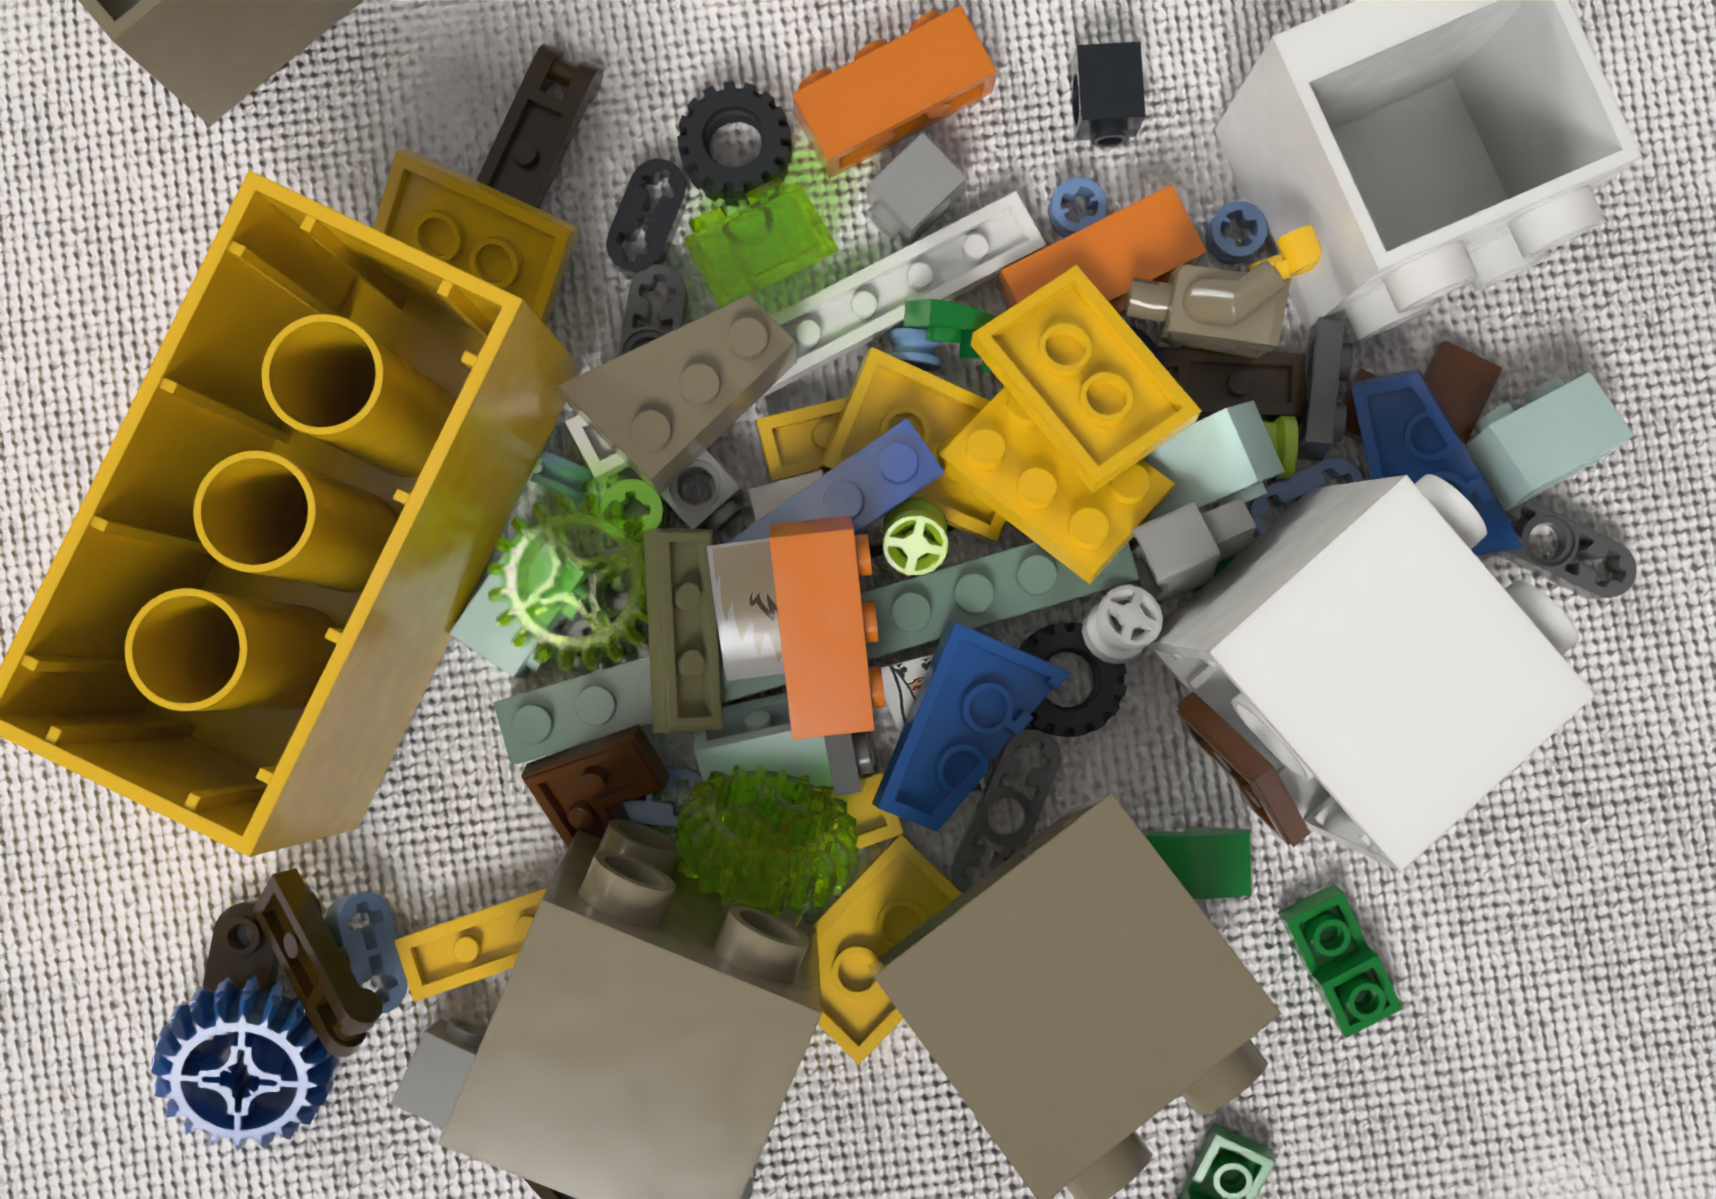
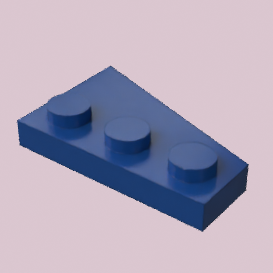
[1351,368,1523,556]

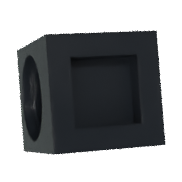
[1069,42,1146,147]

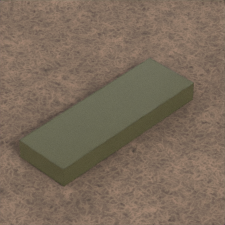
[643,529,723,733]

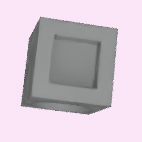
[867,132,967,245]
[660,450,745,535]
[390,1018,485,1129]

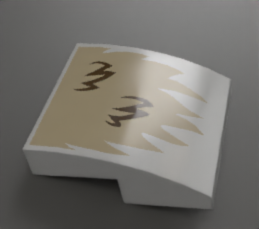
[707,538,785,681]

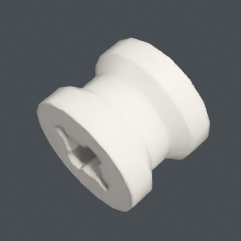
[1082,585,1163,664]

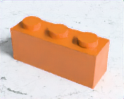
[792,5,997,179]
[996,184,1207,317]
[769,515,885,740]

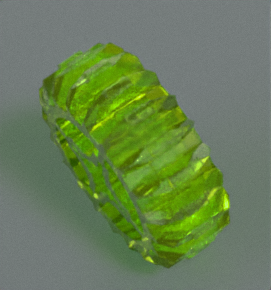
[488,493,648,671]
[675,764,858,917]

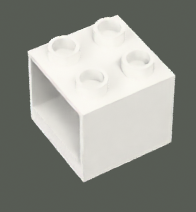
[1214,0,1642,342]
[1147,474,1596,872]

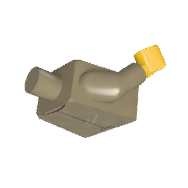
[1125,225,1322,359]

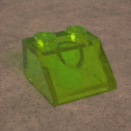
[682,177,839,309]

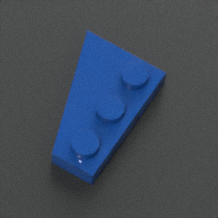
[872,620,1072,832]

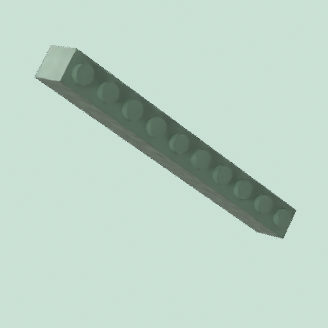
[493,542,1139,765]

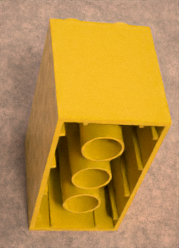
[0,170,582,857]

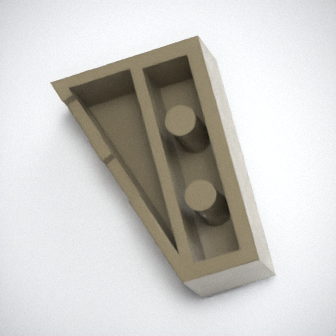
[557,295,797,495]

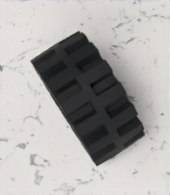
[677,81,792,206]
[1019,622,1127,737]

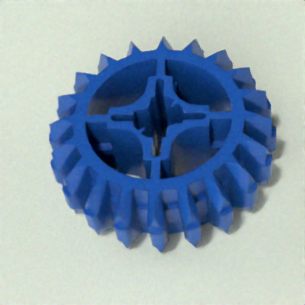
[151,974,339,1151]

